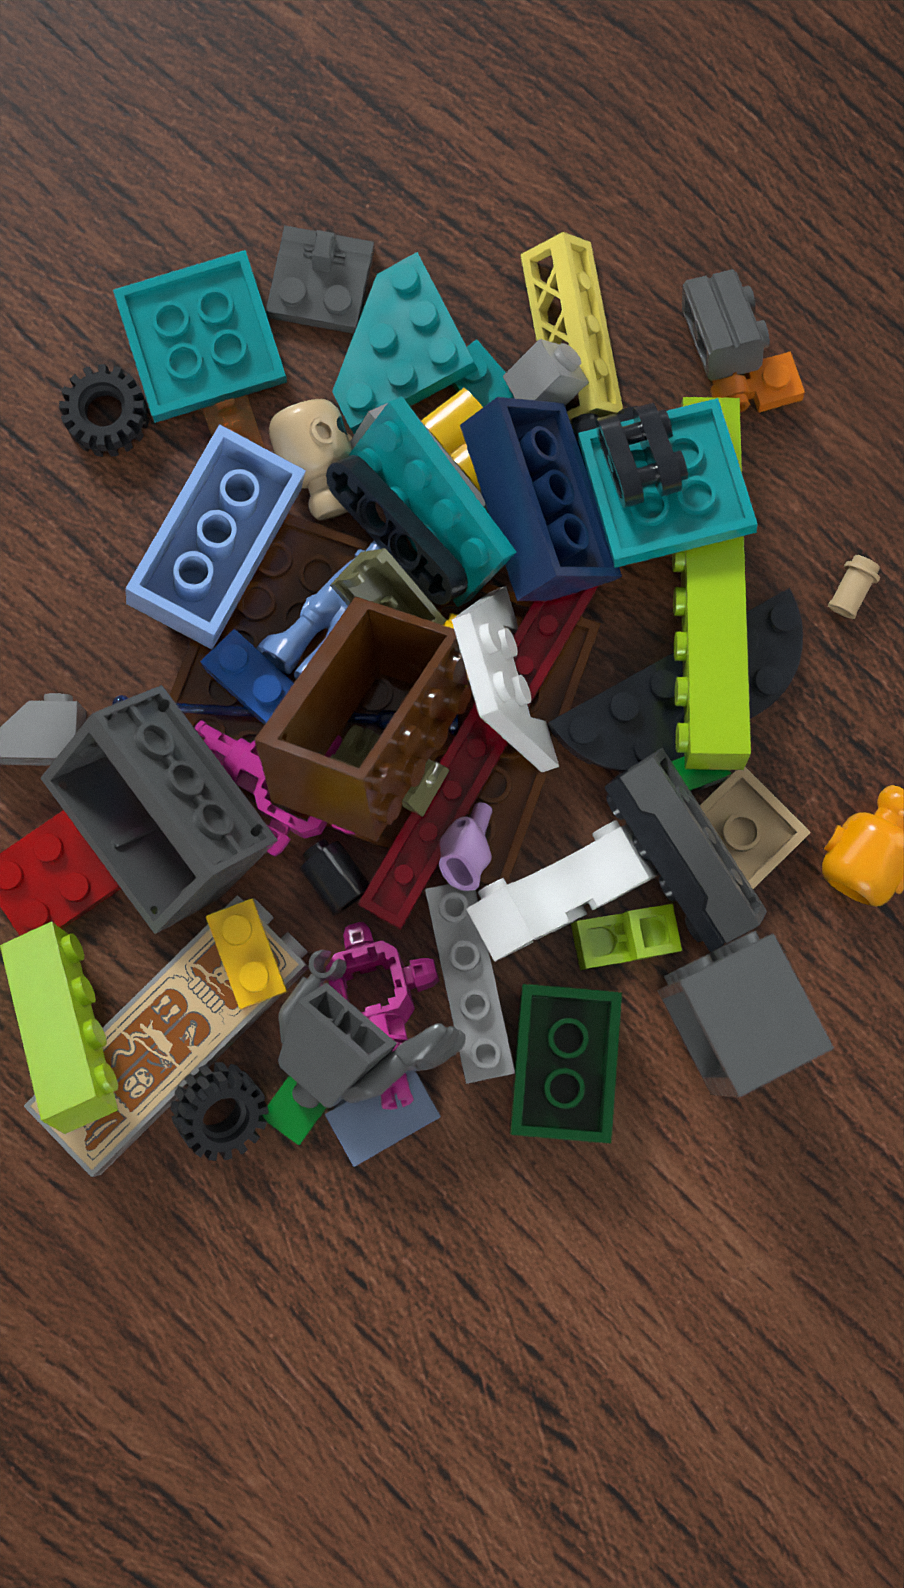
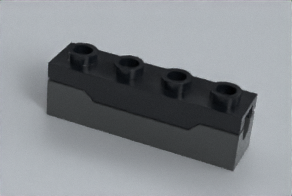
[604,748,767,953]

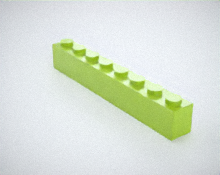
[672,397,751,770]

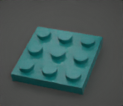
[113,250,287,423]
[578,398,758,568]

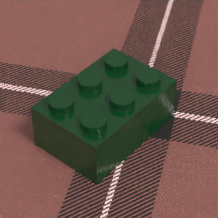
[509,984,622,1144]

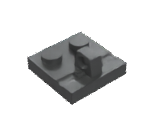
[266,225,375,334]

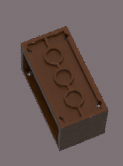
[255,596,471,841]

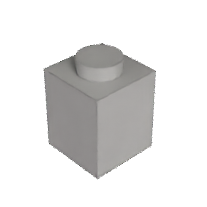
[503,339,589,406]

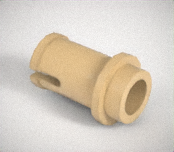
[828,555,880,619]

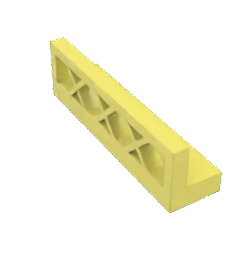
[521,232,623,424]

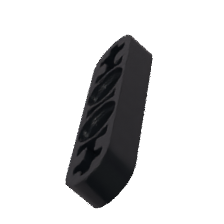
[326,455,468,605]

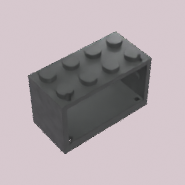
[41,685,278,934]
[657,931,834,1097]

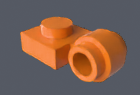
[710,351,805,413]

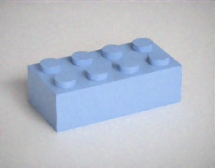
[126,424,306,649]

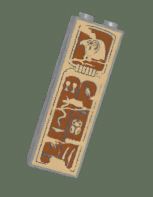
[24,895,309,1177]

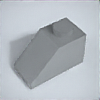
[0,693,86,766]

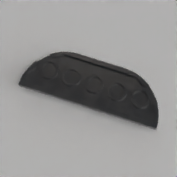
[547,588,803,773]

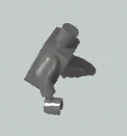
[278,950,466,1108]

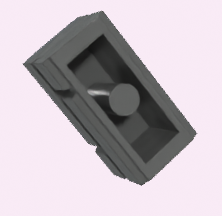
[682,269,770,381]

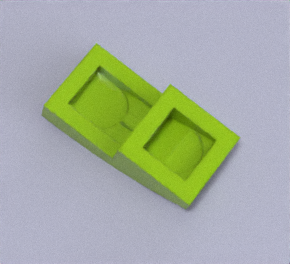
[571,904,682,971]

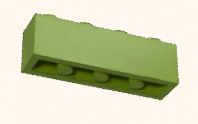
[0,921,118,1134]

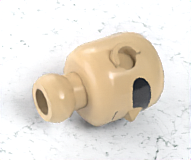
[269,399,352,520]

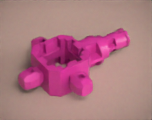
[194,720,355,857]
[321,922,440,1110]

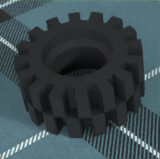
[59,364,149,457]
[170,1062,268,1161]

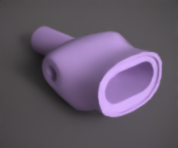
[439,803,492,891]

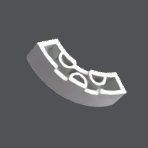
[466,820,660,961]

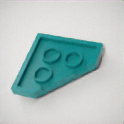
[332,252,478,434]

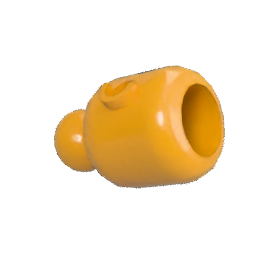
[822,785,904,907]

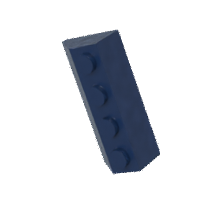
[460,397,622,601]

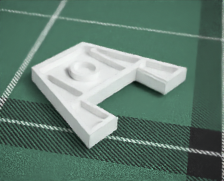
[452,586,559,772]

